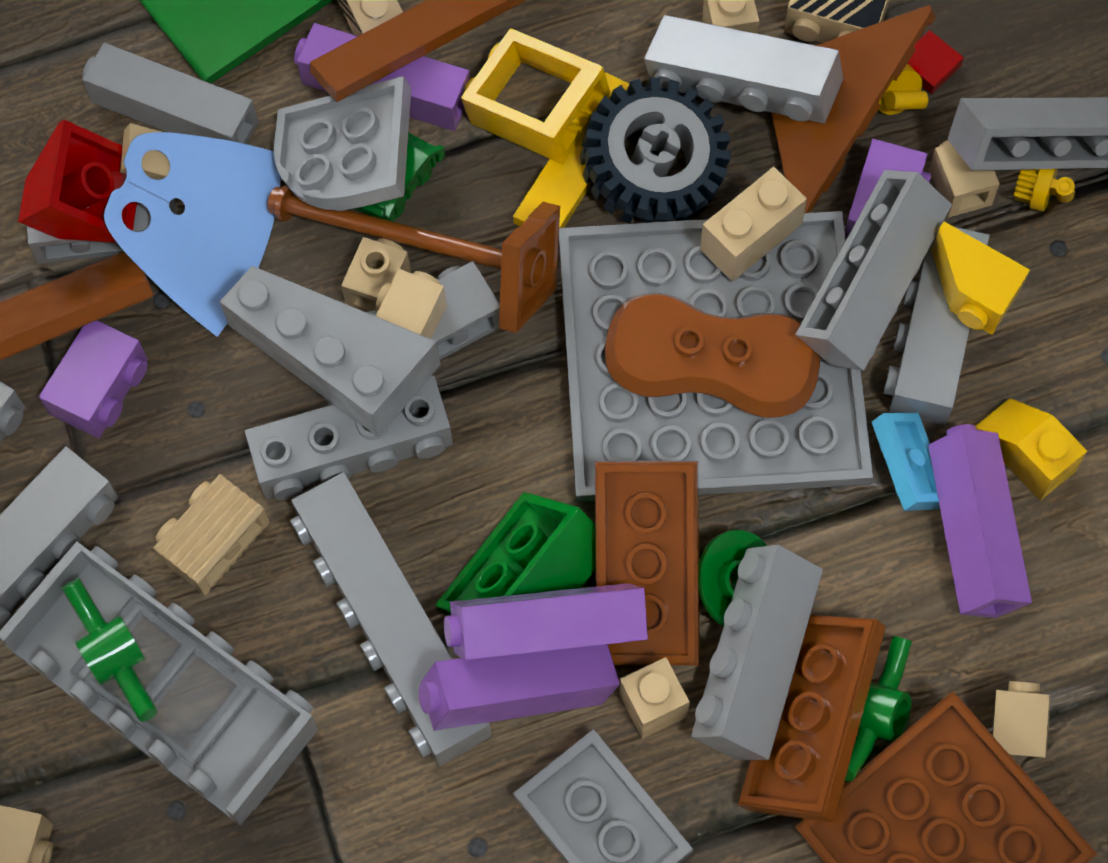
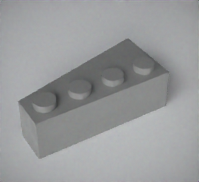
[219,266,441,437]

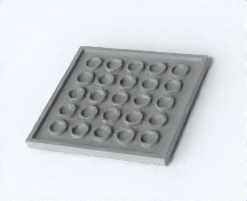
[559,211,873,503]

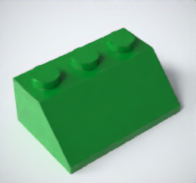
[434,492,596,616]

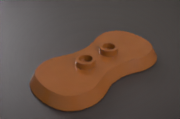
[605,293,820,418]

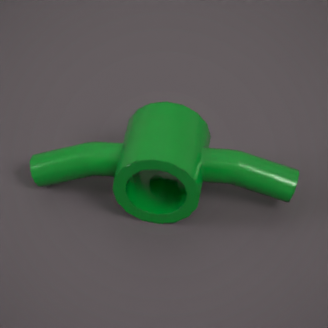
[62,578,157,722]
[845,636,912,782]

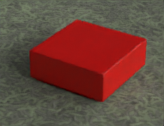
[907,30,964,94]

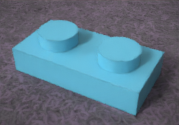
[872,413,940,511]

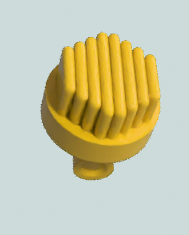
[879,64,929,115]
[1013,169,1075,212]

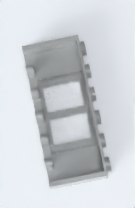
[0,541,318,826]

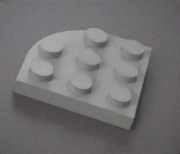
[274,76,411,211]

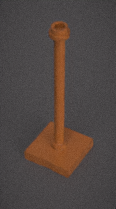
[268,186,560,333]

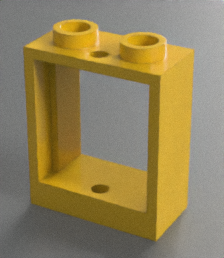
[461,28,611,164]

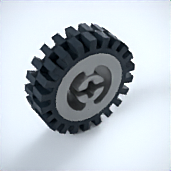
[580,78,731,224]

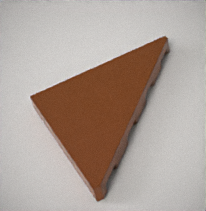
[771,5,936,213]

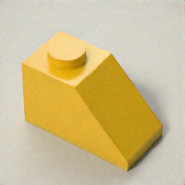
[931,222,1030,335]
[976,398,1087,501]

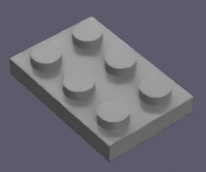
[513,729,693,863]

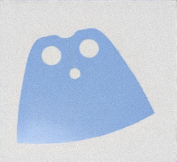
[104,132,281,337]

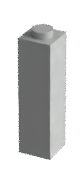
[82,43,259,144]

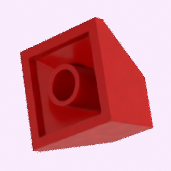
[18,119,140,243]

